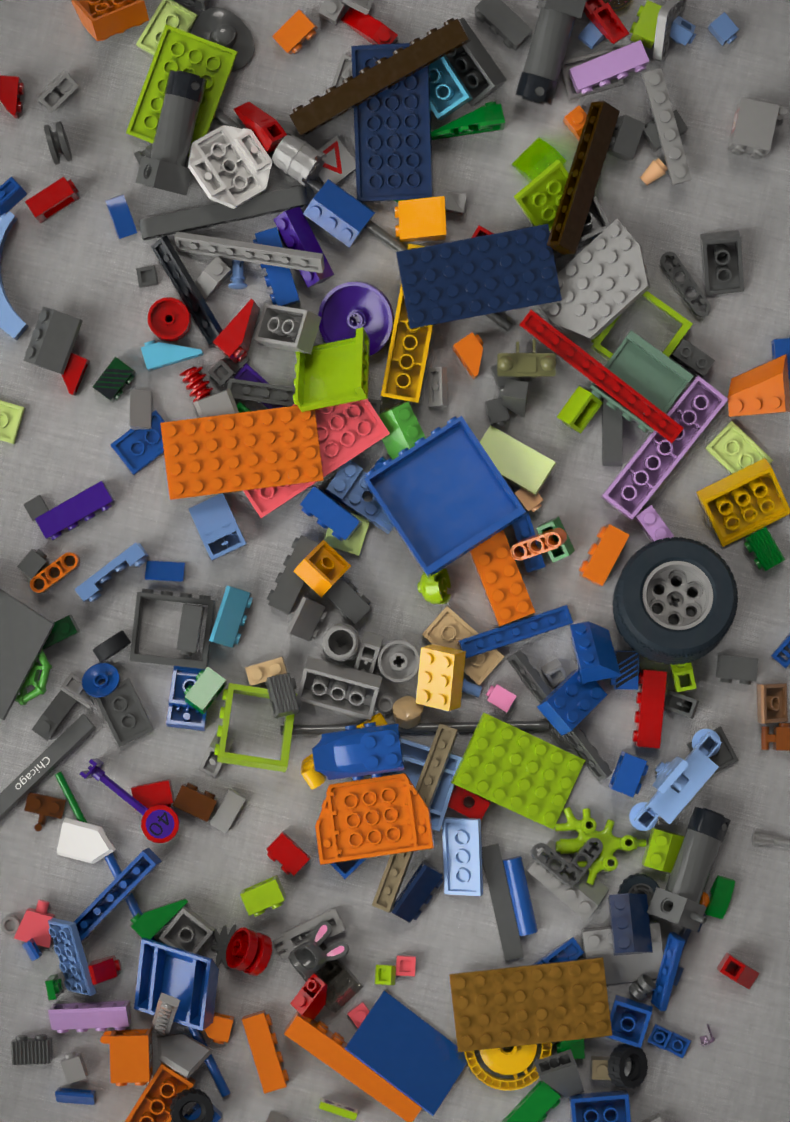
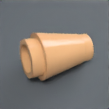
[640,158,668,186]

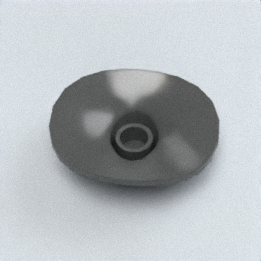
[192,7,254,72]

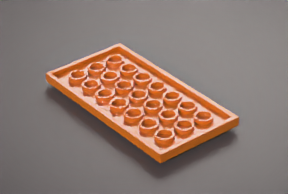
[160,405,324,500]

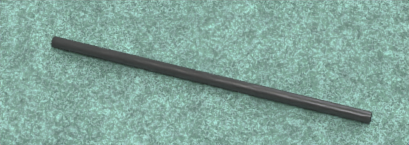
[280,721,549,735]

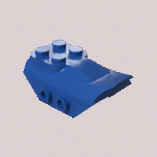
[312,722,405,780]

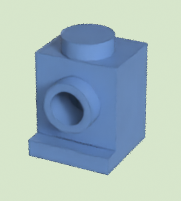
[670,16,696,46]

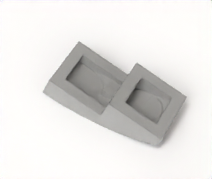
[210,788,246,833]

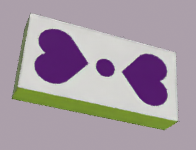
[319,1098,358,1120]

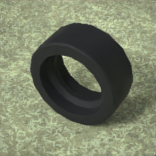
[93,630,131,662]

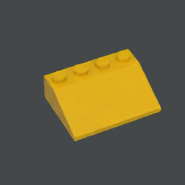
[696,458,790,547]

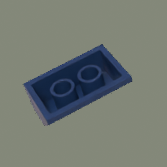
[391,860,444,923]
[608,893,653,956]

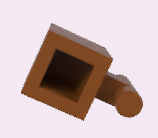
[761,723,790,750]

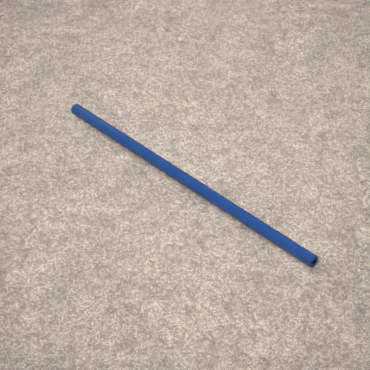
[104,853,231,1097]

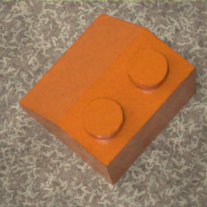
[452,332,484,380]

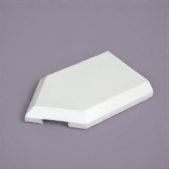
[57,817,116,864]

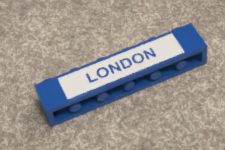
[74,848,162,943]

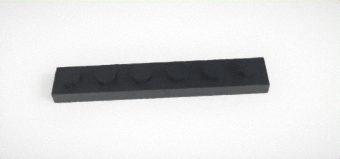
[151,236,223,345]

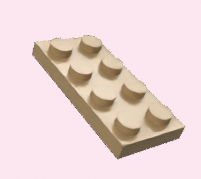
[422,606,505,685]

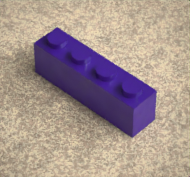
[273,207,334,288]
[35,481,115,541]

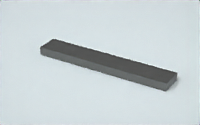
[482,843,524,961]

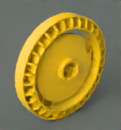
[465,1042,552,1090]

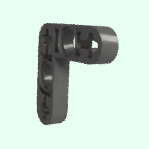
[531,838,603,886]

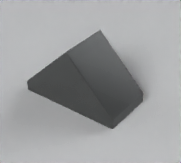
[664,690,699,719]

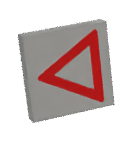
[317,136,356,185]

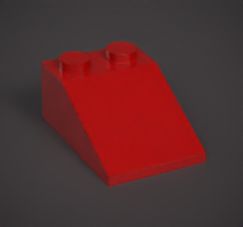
[213,299,260,364]

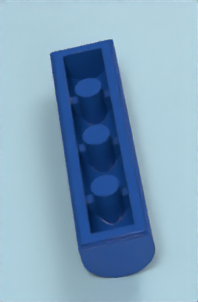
[502,856,538,936]

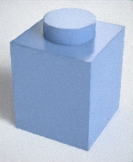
[707,12,739,46]

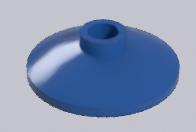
[82,663,120,698]

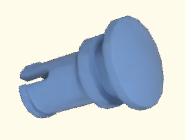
[228,260,247,289]
[462,678,482,697]

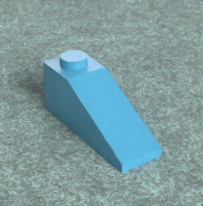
[141,340,204,371]

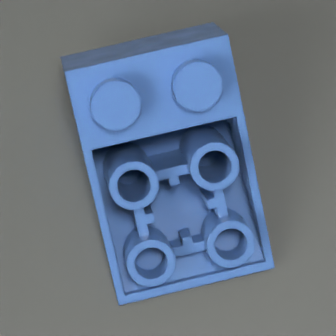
[188,493,247,561]

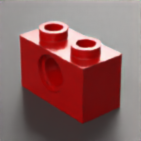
[448,785,490,820]

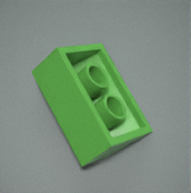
[378,401,426,460]

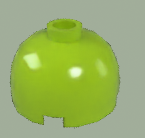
[417,568,451,604]

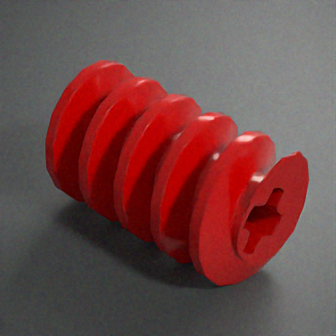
[179,366,213,403]

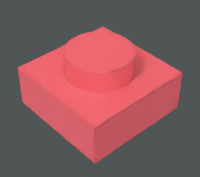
[396,955,416,976]
[347,1002,370,1028]

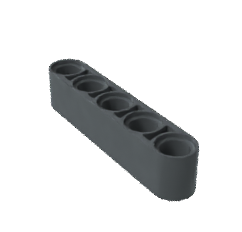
[602,398,623,466]

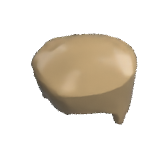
[392,696,423,729]

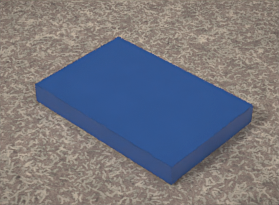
[110,410,165,475]

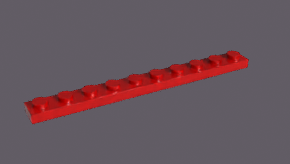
[519,310,684,443]

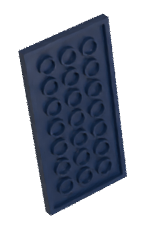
[351,43,434,202]
[396,224,562,329]

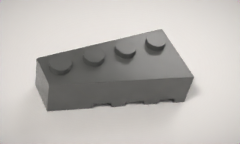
[549,194,610,260]

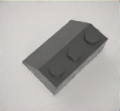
[23,307,83,374]

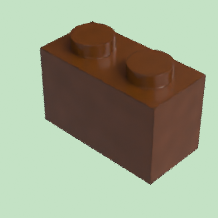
[172,782,218,822]

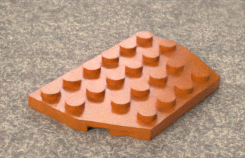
[315,773,435,865]

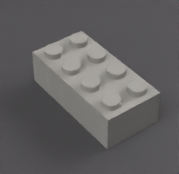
[297,657,382,720]

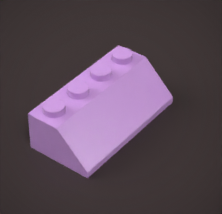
[48,1000,131,1033]

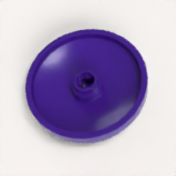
[318,281,394,356]

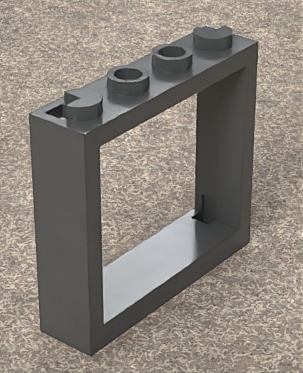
[129,589,215,669]

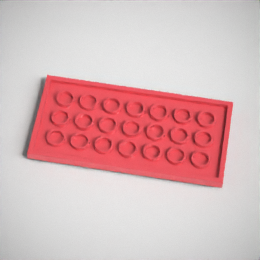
[243,399,390,518]

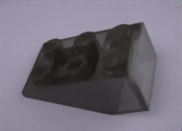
[302,942,364,1013]

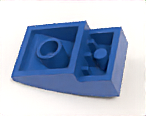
[166,666,208,731]

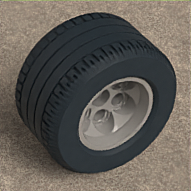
[612,537,738,665]

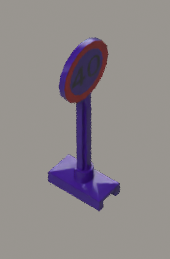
[79,758,180,843]

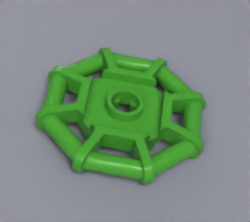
[15,649,52,705]

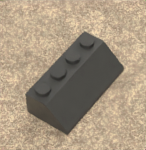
[446,18,507,107]

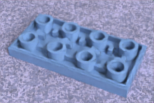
[48,918,96,996]

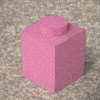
[486,684,517,712]

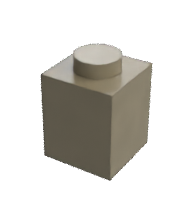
[590,1056,611,1080]

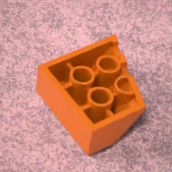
[71,0,149,42]
[728,354,790,417]

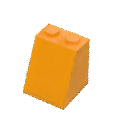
[395,196,446,242]

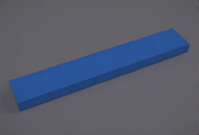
[458,605,573,659]

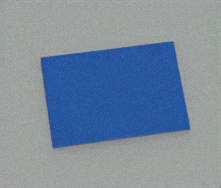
[345,991,467,1116]

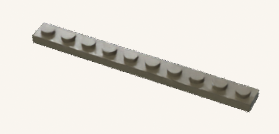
[371,723,459,913]

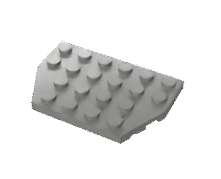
[539,219,651,340]

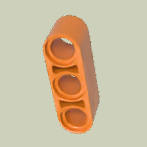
[510,528,567,561]
[30,552,80,593]

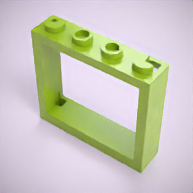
[590,291,693,361]
[214,683,297,772]

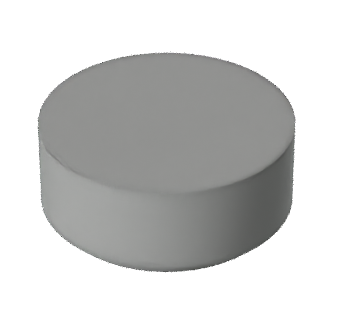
[1,915,21,935]

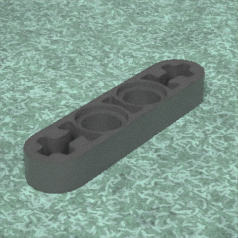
[660,252,711,317]

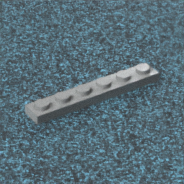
[642,68,692,186]

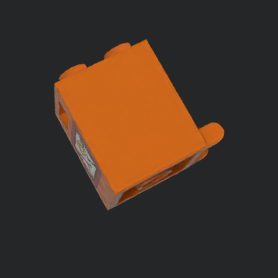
[100,1029,153,1086]

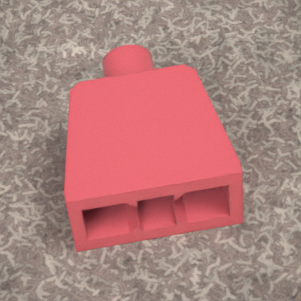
[14,900,55,948]

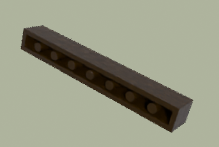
[547,101,620,254]

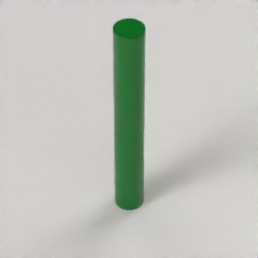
[55,771,87,823]

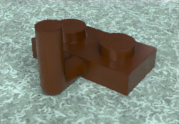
[24,792,67,831]

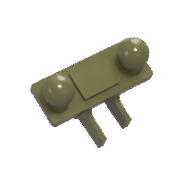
[497,339,556,378]

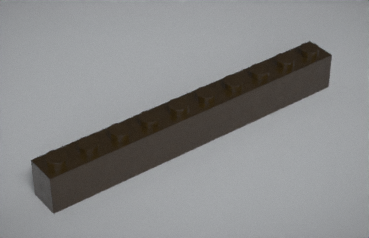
[289,18,471,137]

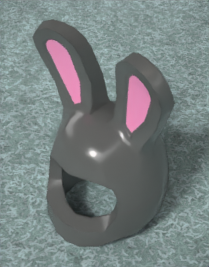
[288,921,349,979]

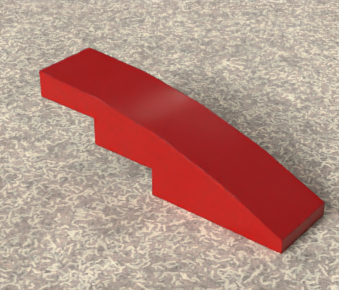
[583,0,630,44]

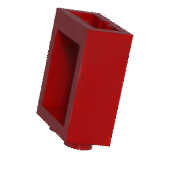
[25,177,79,223]

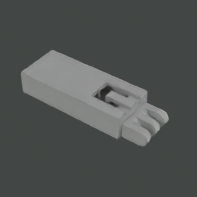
[272,907,346,959]

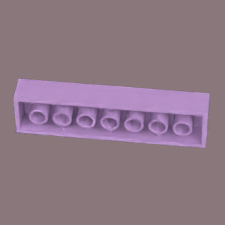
[601,375,728,521]

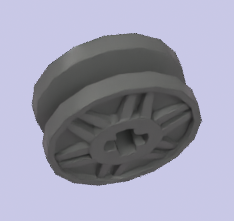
[44,121,72,165]

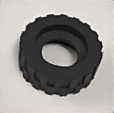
[607,1044,648,1089]
[170,1088,214,1122]

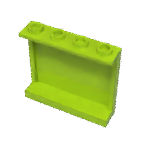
[293,327,370,412]

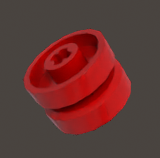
[148,297,192,342]
[226,927,272,976]

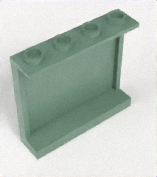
[589,330,694,433]

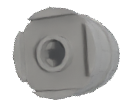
[272,135,326,187]
[322,623,360,661]

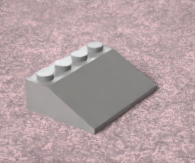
[581,920,663,985]

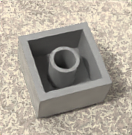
[159,905,214,954]

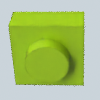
[375,965,396,985]

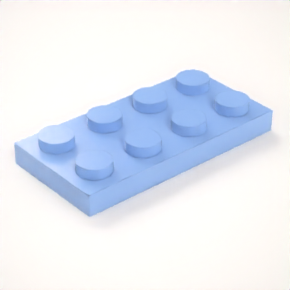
[442,817,483,896]

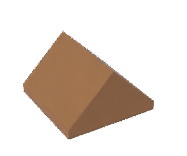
[757,683,788,724]

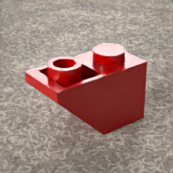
[0,75,24,119]
[717,952,760,989]
[290,974,327,1020]

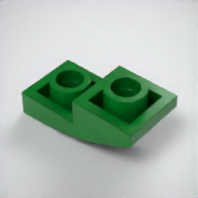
[705,875,735,919]

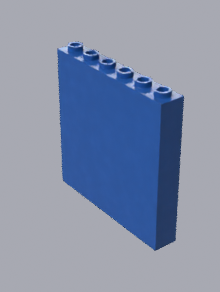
[364,416,526,578]

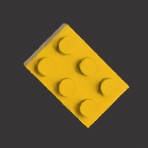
[416,644,466,711]

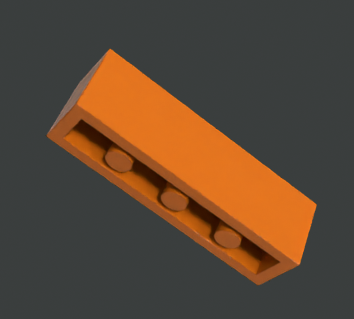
[242,1010,289,1094]

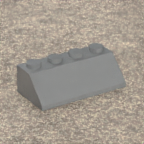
[526,839,609,921]

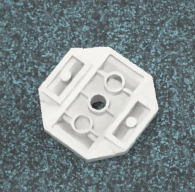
[188,125,273,209]

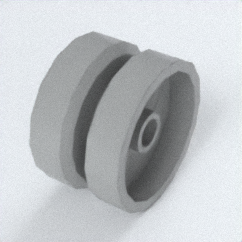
[378,640,420,682]

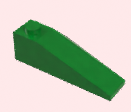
[431,102,505,140]

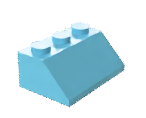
[209,586,253,648]

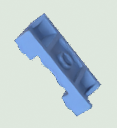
[325,460,394,535]
[74,542,149,602]

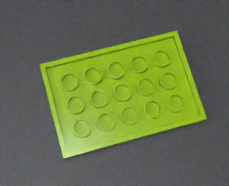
[126,24,238,157]
[451,712,585,830]

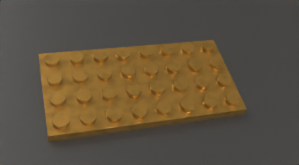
[449,957,612,1052]

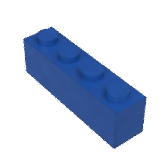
[253,227,300,307]

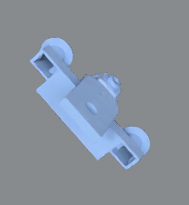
[629,729,722,831]

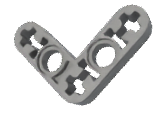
[653,0,687,61]

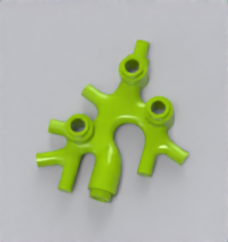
[555,807,646,885]

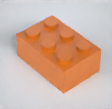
[578,524,630,586]

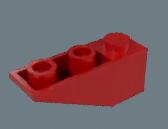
[233,102,287,154]

